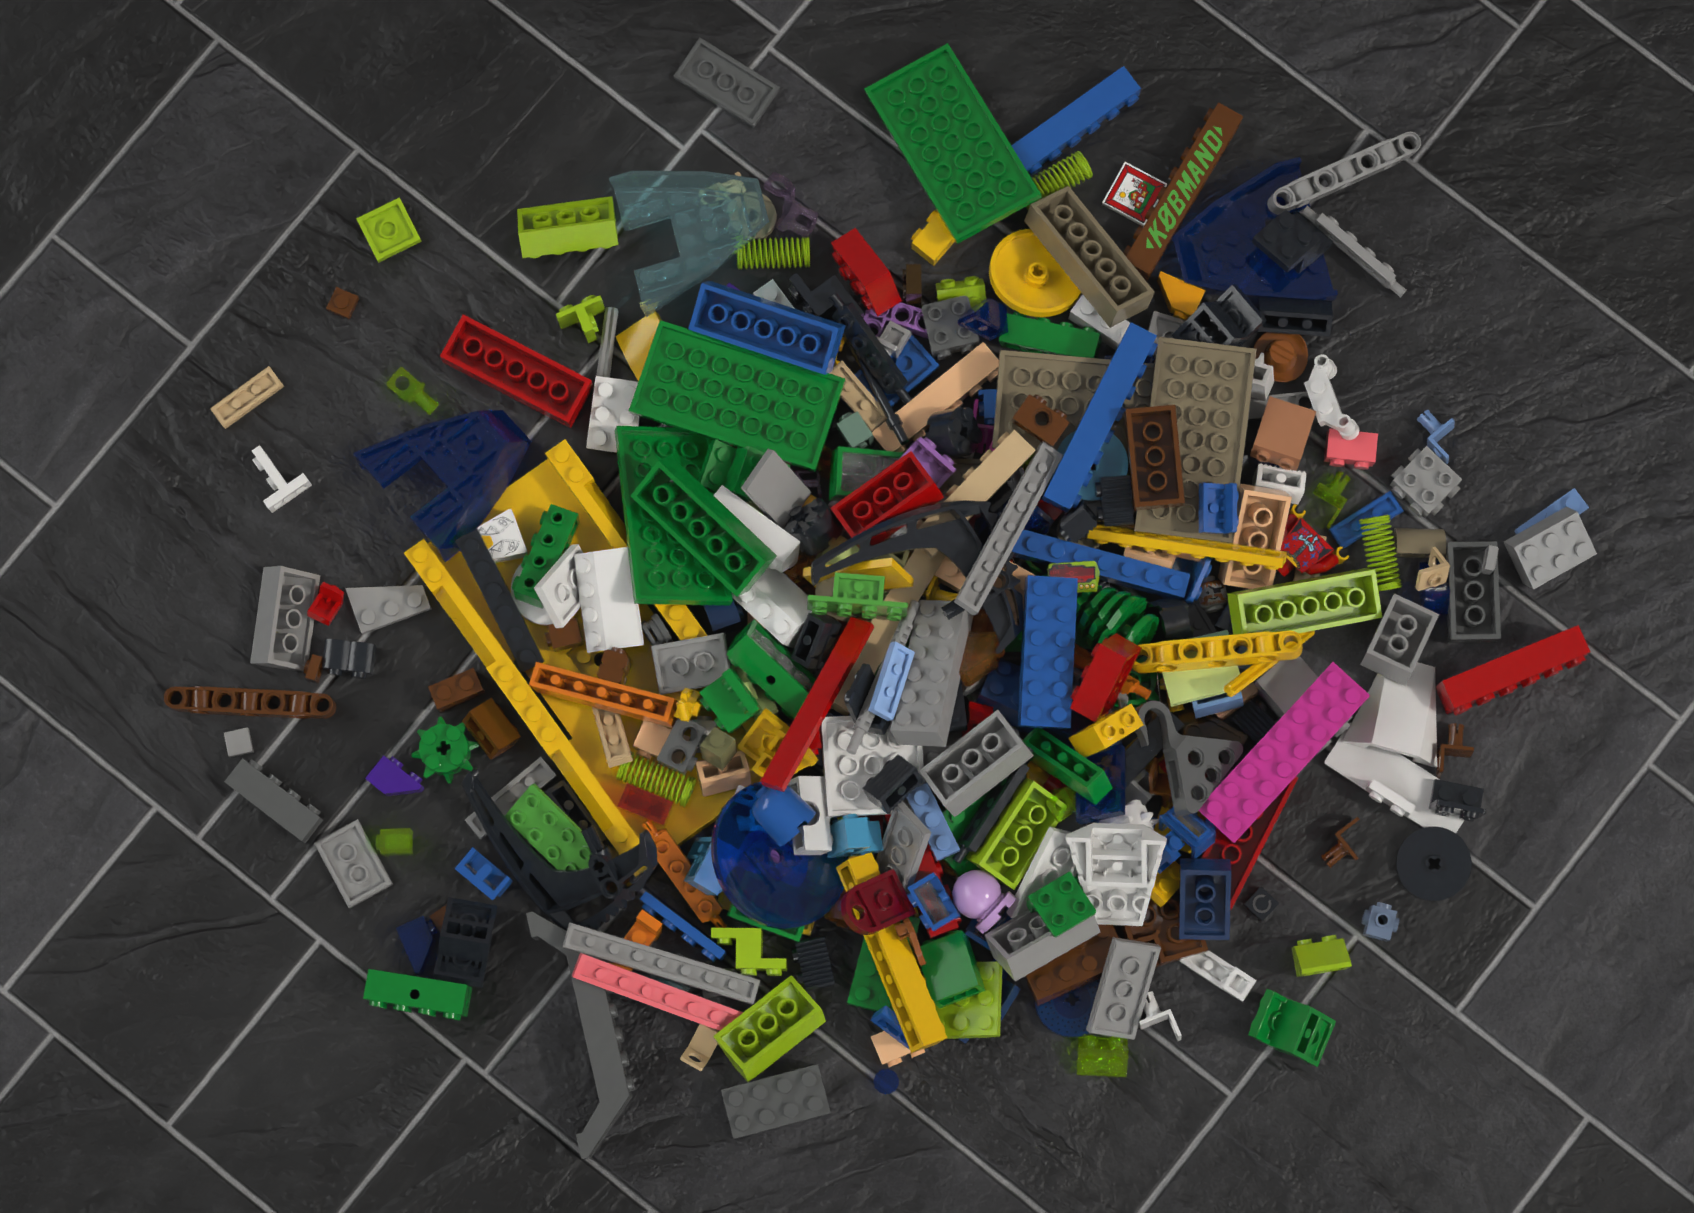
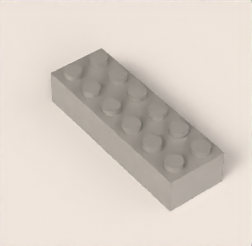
[890,600,973,747]

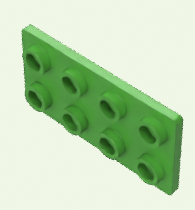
[807,572,908,621]
[505,784,592,870]

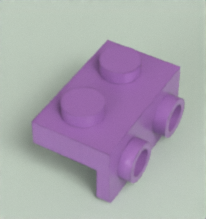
[898,437,956,488]

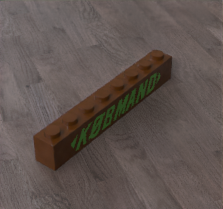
[1123,102,1243,282]

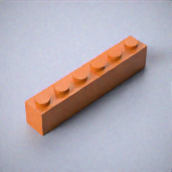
[529,662,678,728]

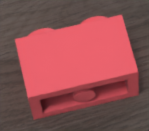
[1324,428,1378,470]

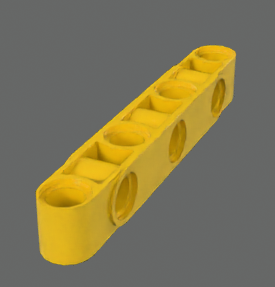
[1132,631,1303,673]

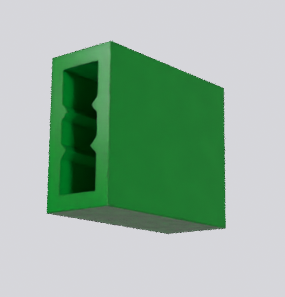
[920,930,985,1008]

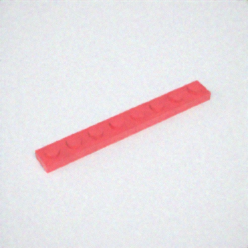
[572,952,743,1031]

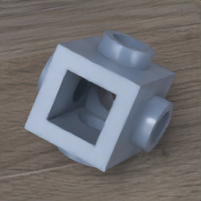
[1362,902,1399,942]

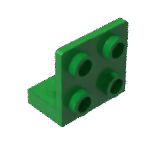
[1026,871,1096,938]

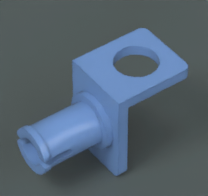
[1417,410,1455,464]

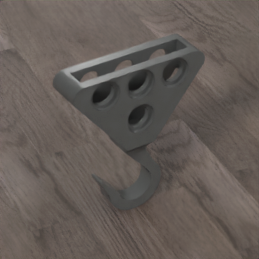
[1135,701,1243,816]

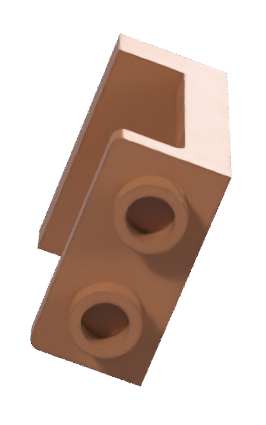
[1250,396,1316,471]

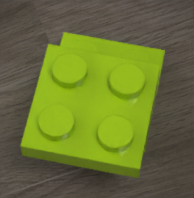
[711,928,787,976]

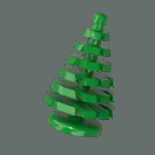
[1044,573,1159,660]

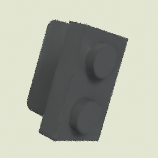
[921,296,979,360]

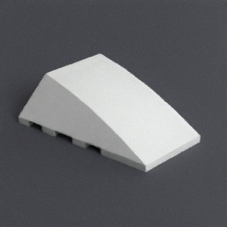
[1342,662,1437,768]
[1066,823,1167,926]

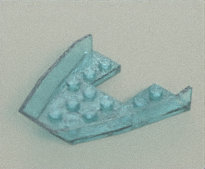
[609,171,769,317]

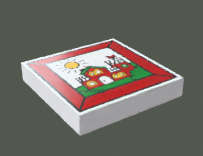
[1102,162,1167,227]

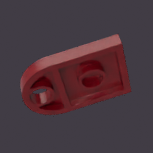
[841,869,916,935]

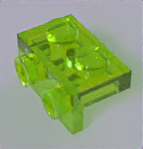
[1076,1035,1128,1077]

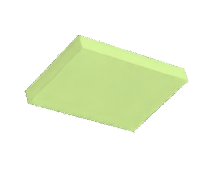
[1162,650,1240,707]

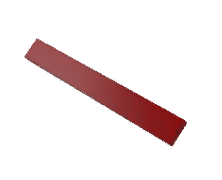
[760,617,875,792]

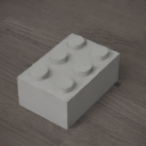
[1504,506,1597,589]
[1360,594,1439,686]

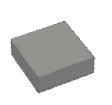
[1481,545,1499,575]
[224,727,254,757]

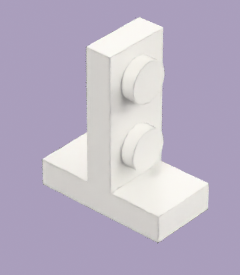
[252,445,312,513]

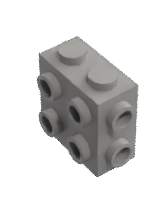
[1390,446,1462,518]

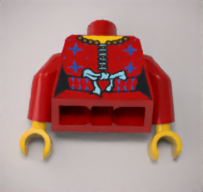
[1277,504,1349,577]

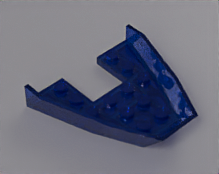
[1172,157,1338,301]
[353,410,531,562]

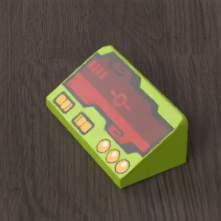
[1048,561,1100,593]

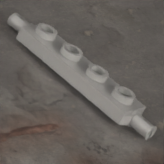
[1301,206,1407,298]

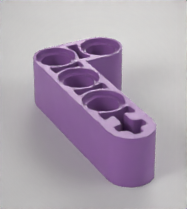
[864,302,928,339]

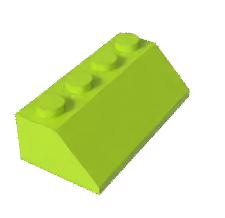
[517,196,618,258]
[713,975,826,1082]

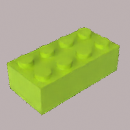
[966,778,1069,890]

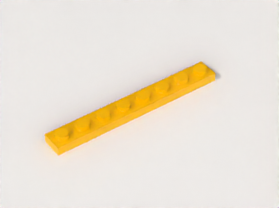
[1087,523,1287,570]

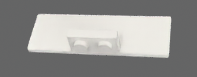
[1324,723,1464,833]

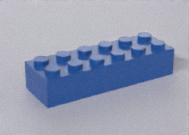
[688,281,846,375]
[1018,575,1078,730]

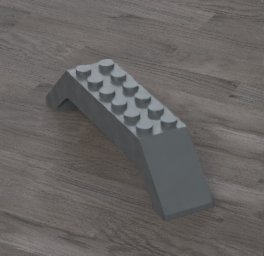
[526,912,635,1159]

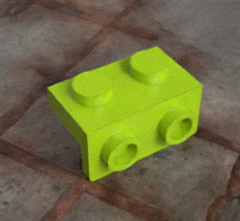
[935,276,987,314]

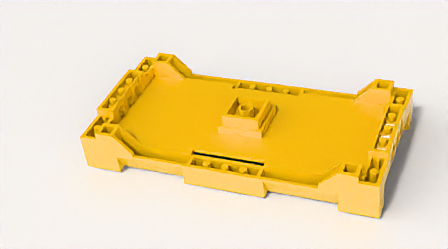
[404,439,763,877]

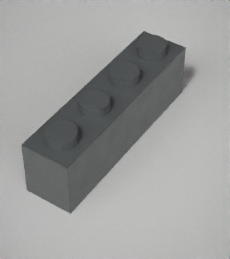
[224,758,323,843]

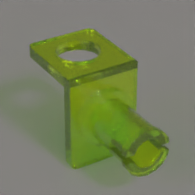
[386,367,439,415]
[1313,471,1351,528]
[1046,786,1082,822]

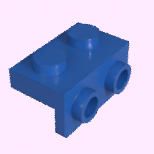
[1199,483,1239,535]

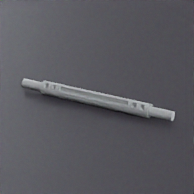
[846,600,920,755]

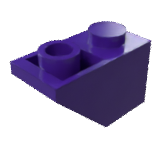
[365,756,425,796]

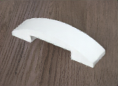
[1178,950,1256,1002]

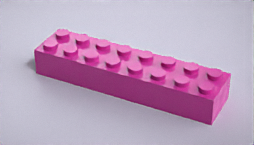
[1199,662,1370,843]

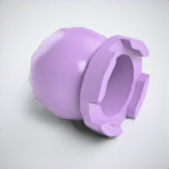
[952,870,1016,934]

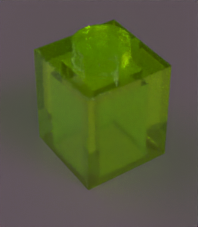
[376,828,413,856]

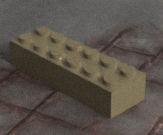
[1024,186,1155,328]

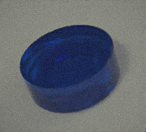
[874,1069,899,1094]

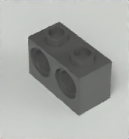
[657,718,707,775]

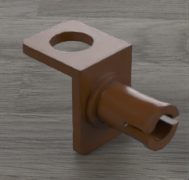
[1436,723,1474,778]
[1149,757,1173,809]
[1321,816,1360,868]

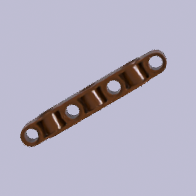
[164,686,336,719]

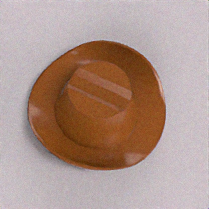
[1254,332,1308,382]

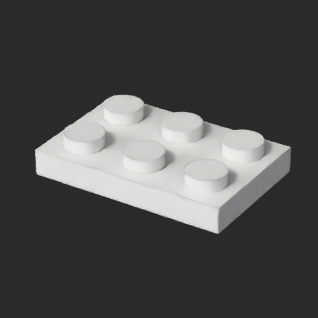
[586,376,640,453]
[534,544,583,628]

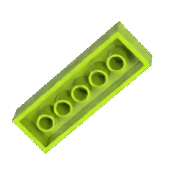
[1227,568,1382,635]

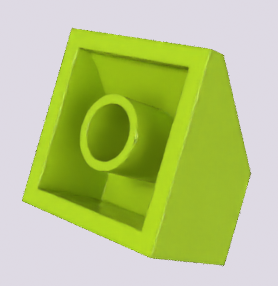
[1292,935,1352,977]

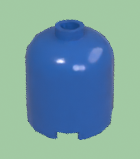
[752,786,816,847]

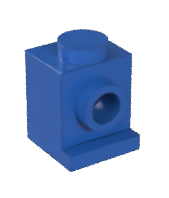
[978,389,997,426]
[1158,830,1185,874]

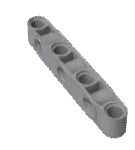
[1267,132,1421,215]

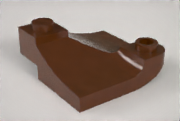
[1121,889,1208,968]

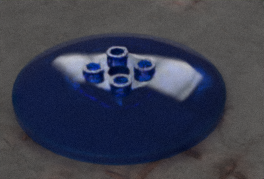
[711,782,849,929]

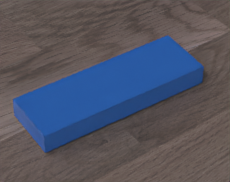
[1328,491,1404,551]

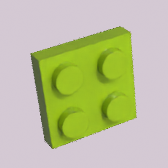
[356,197,422,263]

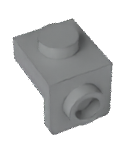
[877,320,912,359]

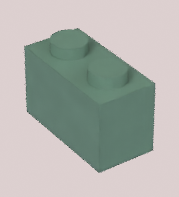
[837,411,874,449]

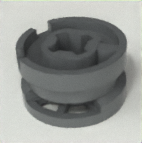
[641,613,673,646]

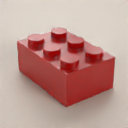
[831,228,902,316]
[1070,633,1142,722]

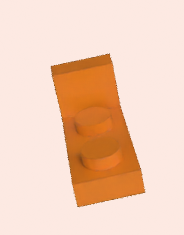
[607,910,662,971]

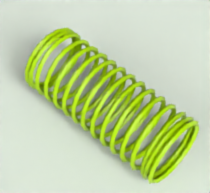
[1026,151,1093,210]
[737,237,810,270]
[1359,515,1402,591]
[616,752,696,807]

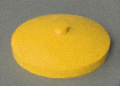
[989,229,1081,317]

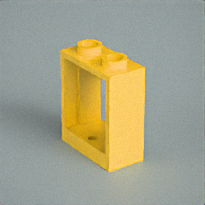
[1069,703,1144,758]

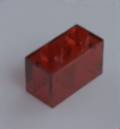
[618,783,675,827]

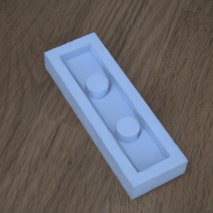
[868,641,915,721]

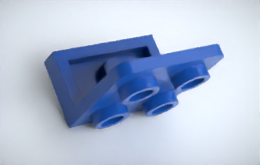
[1161,556,1212,604]

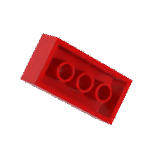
[831,451,944,549]

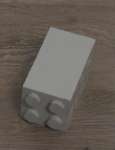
[1254,656,1352,753]

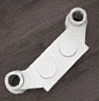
[1304,354,1359,440]

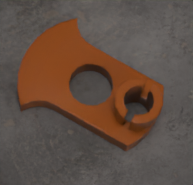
[894,918,926,966]

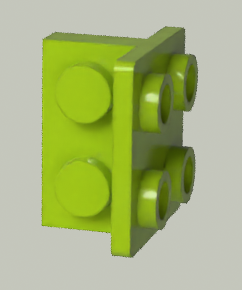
[556,295,605,344]

